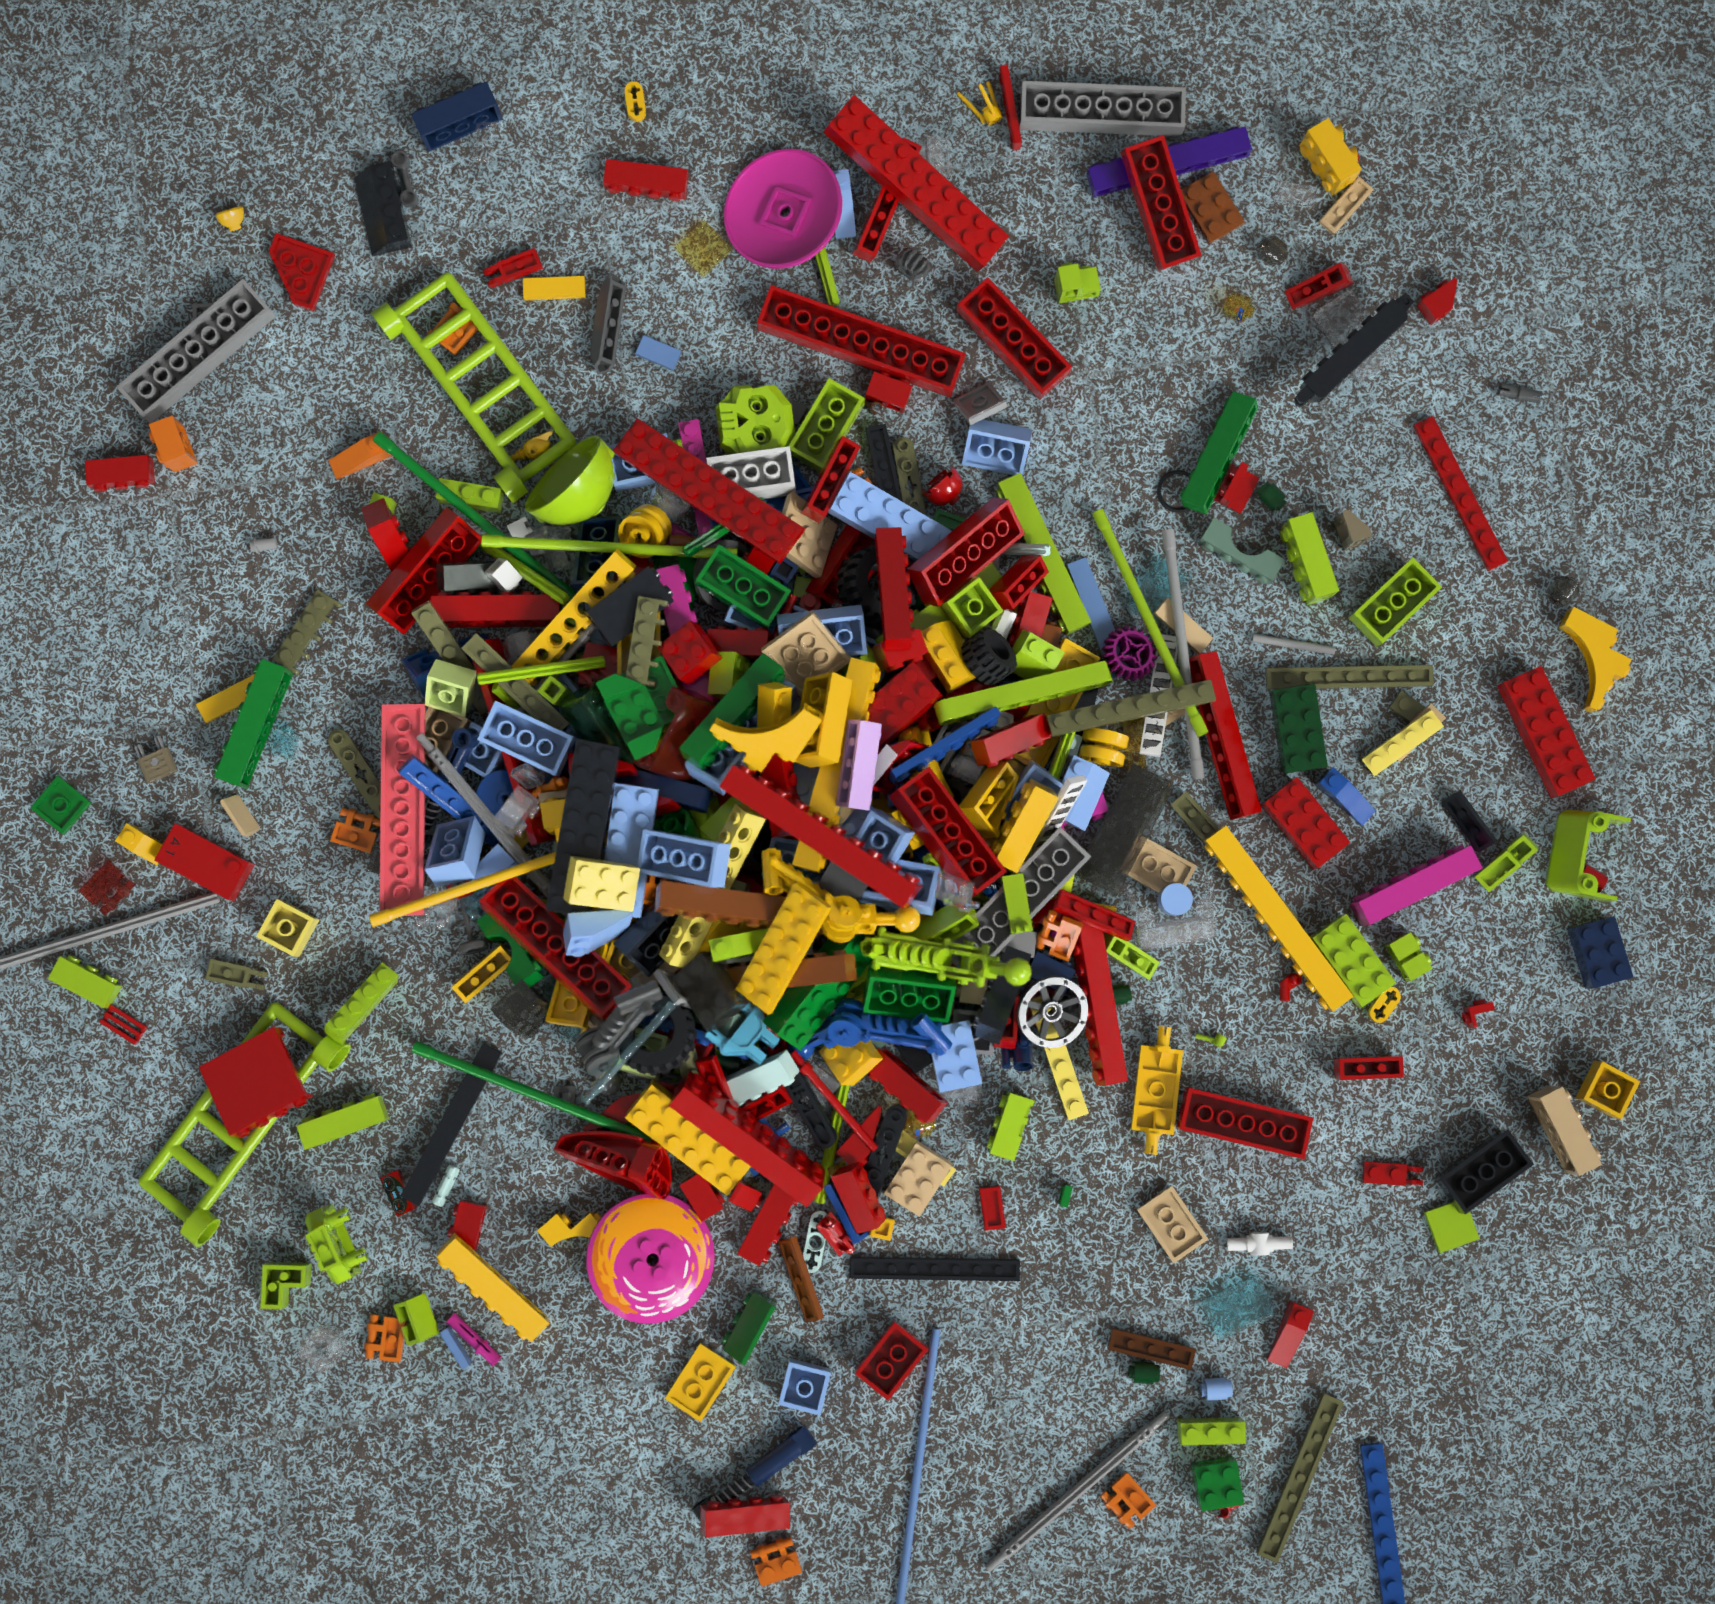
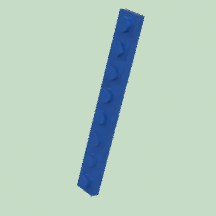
[1360,1442,1405,1604]

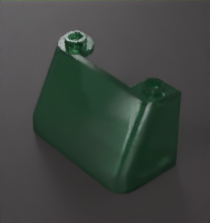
[560,677,641,764]

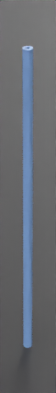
[896,1328,940,1604]

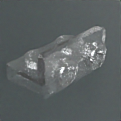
[918,136,951,180]
[935,872,980,912]

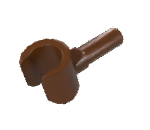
[865,400,883,415]

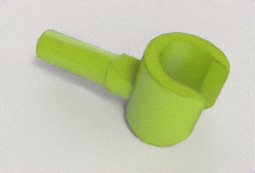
[1196,1033,1227,1047]

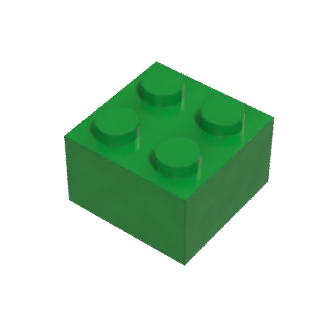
[1191,1456,1245,1512]

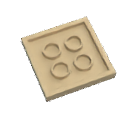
[781,492,837,578]
[761,611,851,697]

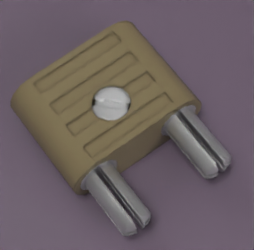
[134,736,178,784]

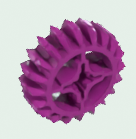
[1101,625,1158,681]

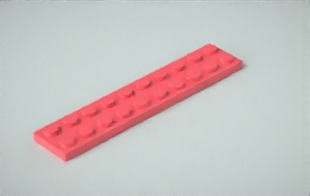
[380,704,426,916]

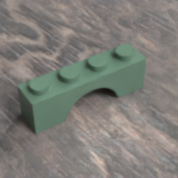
[1199,517,1285,584]

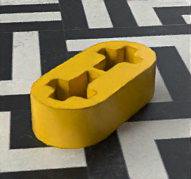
[625,81,646,122]
[1368,987,1401,1023]

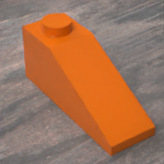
[328,431,392,480]

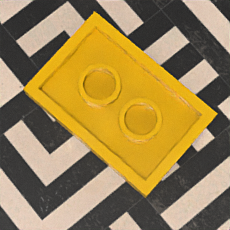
[665,1342,736,1422]

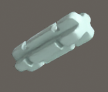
[432,1165,460,1207]

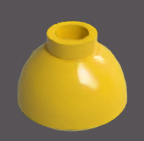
[215,206,244,231]

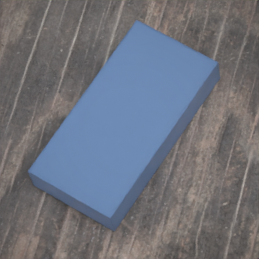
[635,335,682,371]
[440,1326,472,1369]

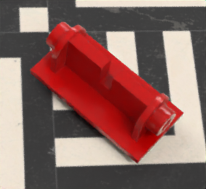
[816,1211,855,1257]

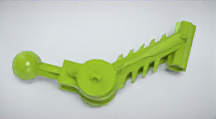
[860,926,1031,988]

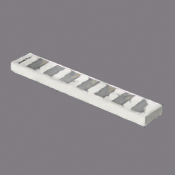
[1139,634,1178,757]
[1022,775,1088,865]

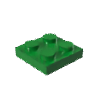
[30,775,92,835]

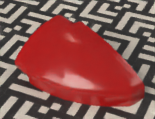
[554,1131,671,1200]

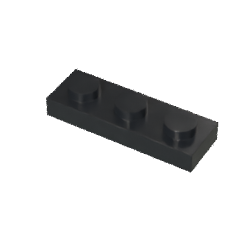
[1441,790,1497,853]

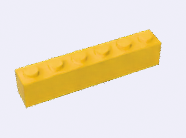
[436,1233,549,1342]

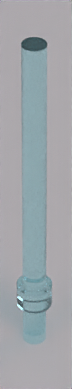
[581,1001,676,1105]

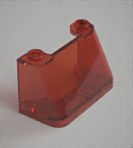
[633,686,717,782]

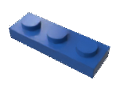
[824,1181,870,1244]

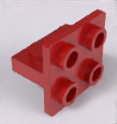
[1214,462,1259,514]

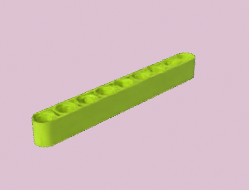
[933,661,1113,726]

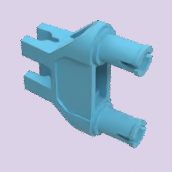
[705,994,780,1065]

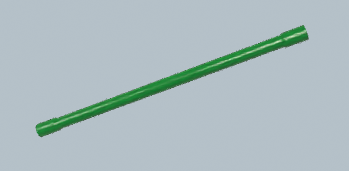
[373,431,575,602]
[412,1041,652,1143]

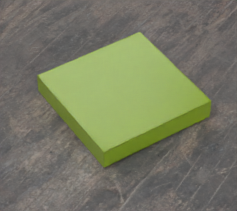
[1424,1202,1480,1253]

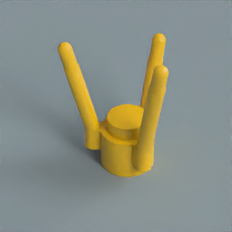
[957,81,1002,126]

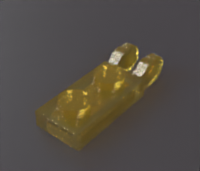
[1121,717,1146,769]

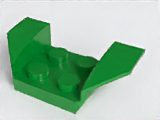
[596,674,665,761]

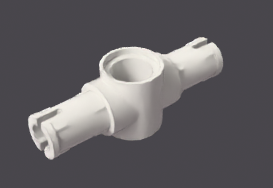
[1227,1232,1293,1256]

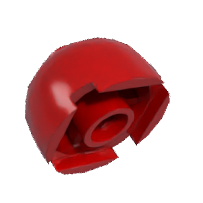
[921,466,963,506]

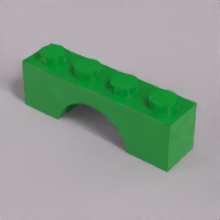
[477,913,544,992]

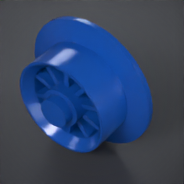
[476,770,523,829]

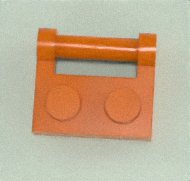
[427,302,478,357]

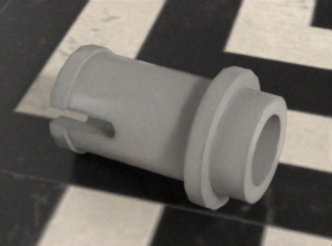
[249,536,278,554]

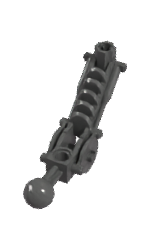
[575,977,663,1096]

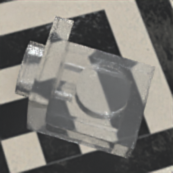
[510,763,547,790]

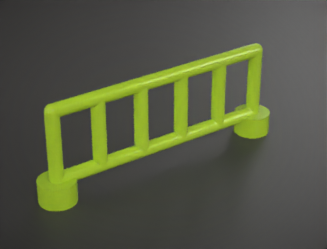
[371,272,576,503]
[138,1002,351,1247]

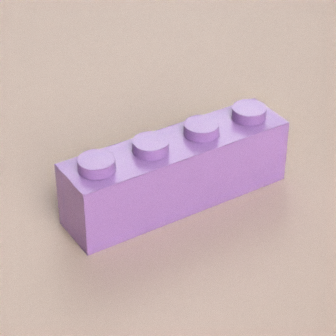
[836,719,882,810]

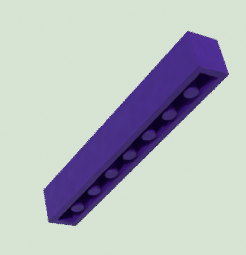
[1086,126,1252,198]

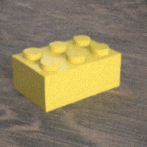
[563,856,640,912]

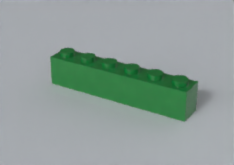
[1180,391,1258,515]
[679,653,785,771]

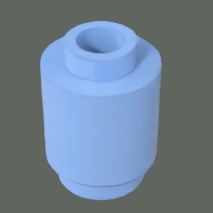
[1200,1377,1233,1401]

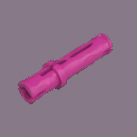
[446,1312,502,1367]

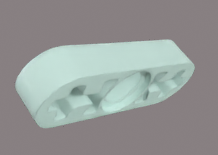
[803,1210,827,1273]

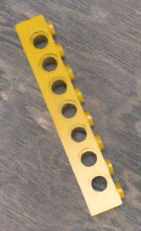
[511,549,636,687]

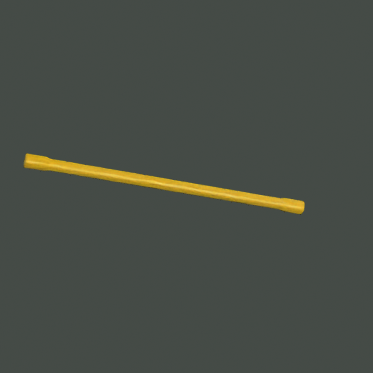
[369,832,608,927]

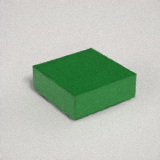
[1058,1183,1073,1208]

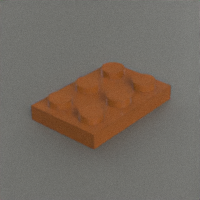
[1181,171,1245,245]

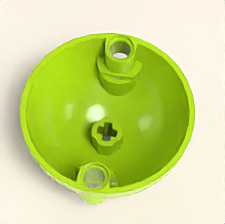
[525,435,615,526]

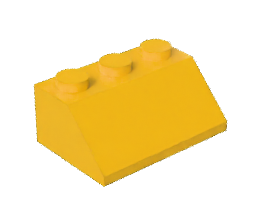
[921,620,976,694]

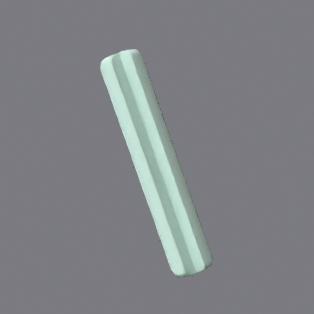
[1002,543,1051,556]

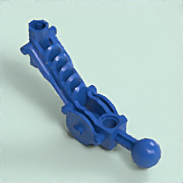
[788,998,952,1060]

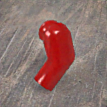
[1280,973,1302,1002]

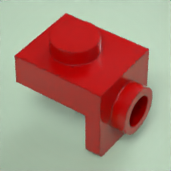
[1462,998,1495,1028]

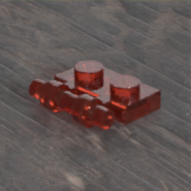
[78,860,136,916]

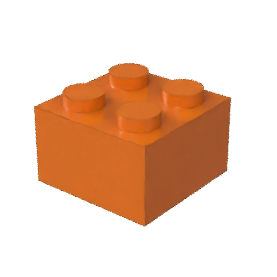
[148,415,198,472]

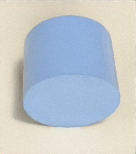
[1157,883,1193,916]

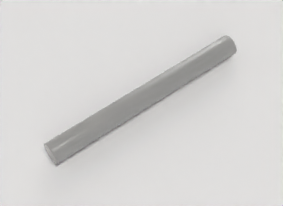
[1252,633,1336,655]

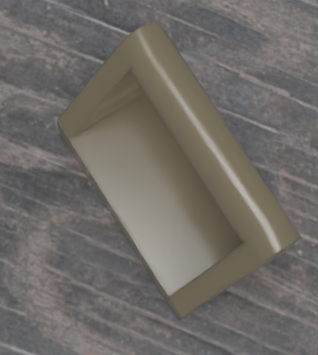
[1334,510,1373,550]

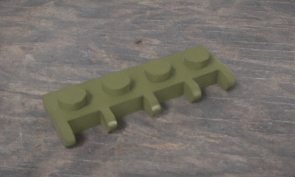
[272,589,343,675]
[625,596,668,687]

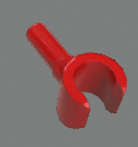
[1216,1503,1245,1518]

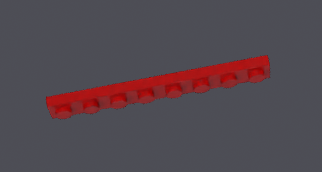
[1413,416,1508,571]

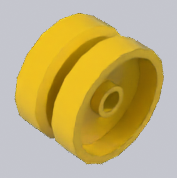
[618,504,672,558]
[1078,728,1129,767]

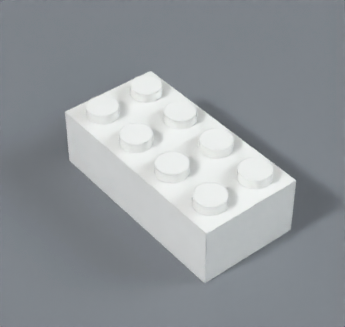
[707,446,796,499]

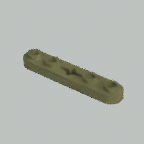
[893,437,926,515]
[328,729,381,818]

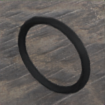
[1157,470,1190,513]

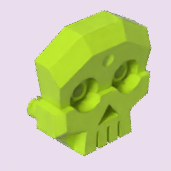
[715,385,795,455]
[305,1203,369,1285]

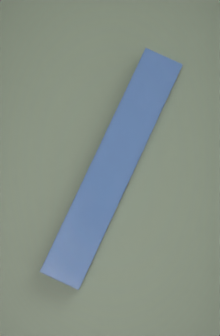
[1066,557,1129,680]

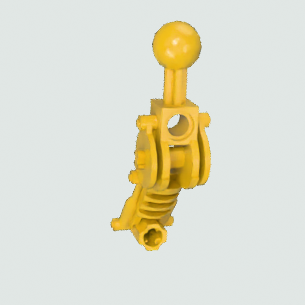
[761,848,920,943]

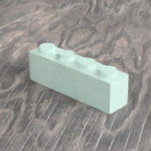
[725,1049,799,1106]

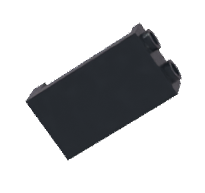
[584,566,674,647]

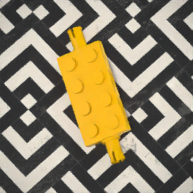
[1131,1026,1183,1155]

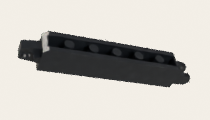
[1294,293,1414,408]

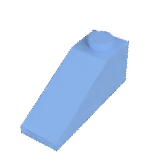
[833,169,856,239]

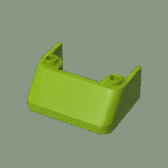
[1546,810,1631,902]

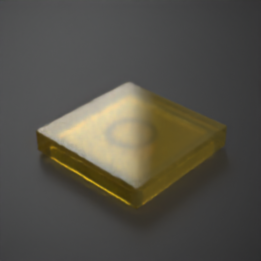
[675,220,733,278]

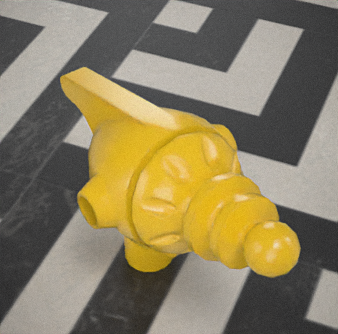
[511,430,555,465]

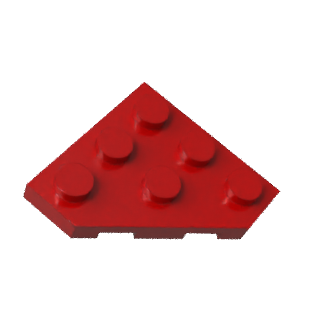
[268,233,335,312]

